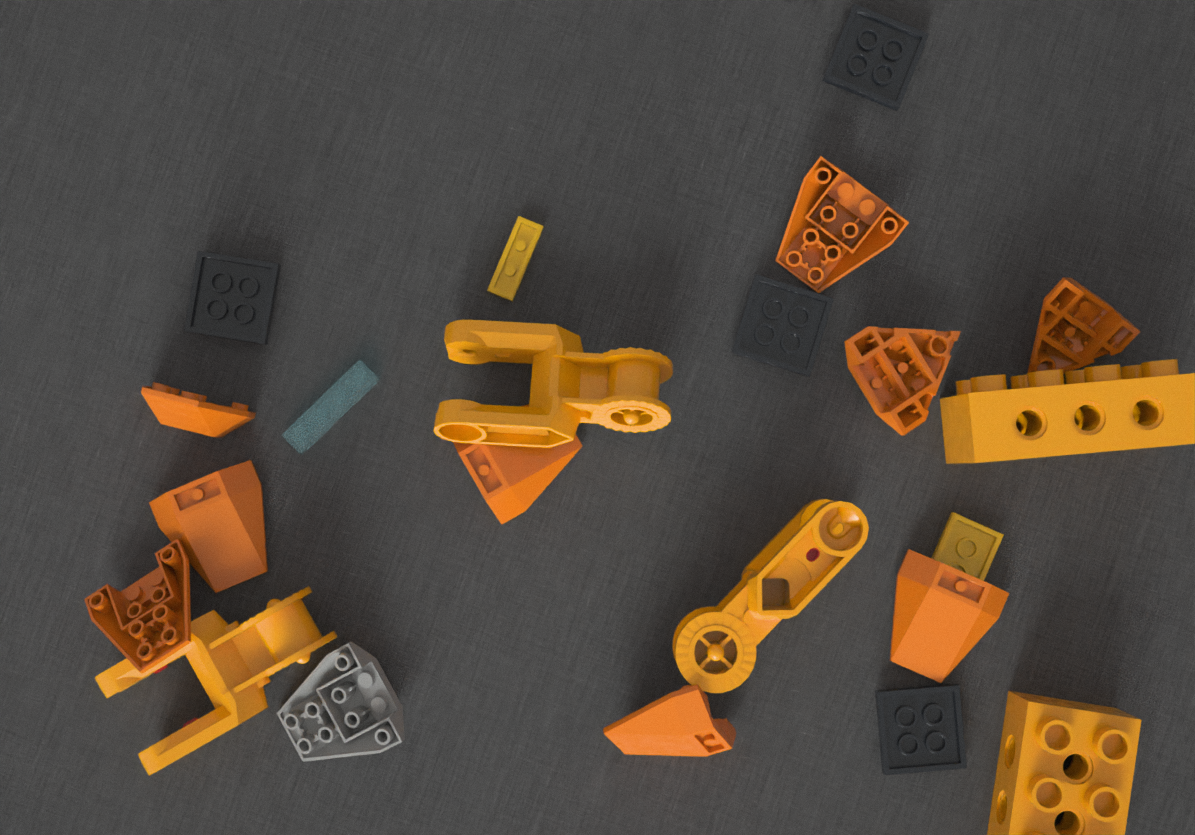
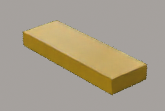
[487,216,544,302]

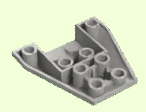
[277,642,405,762]

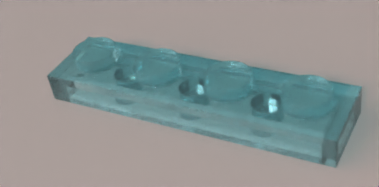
[282,359,380,455]

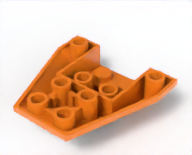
[775,156,909,293]
[141,382,256,438]
[453,404,583,524]
[149,460,268,593]
[84,538,191,674]
[890,549,1009,683]
[603,684,736,757]

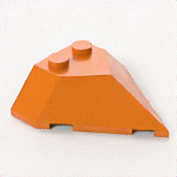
[1027,277,1140,374]
[844,326,961,436]

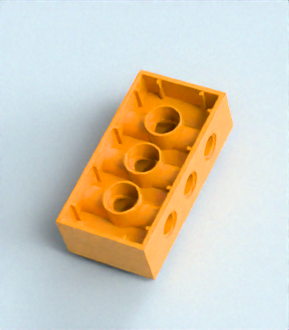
[940,359,1195,464]
[987,691,1142,835]

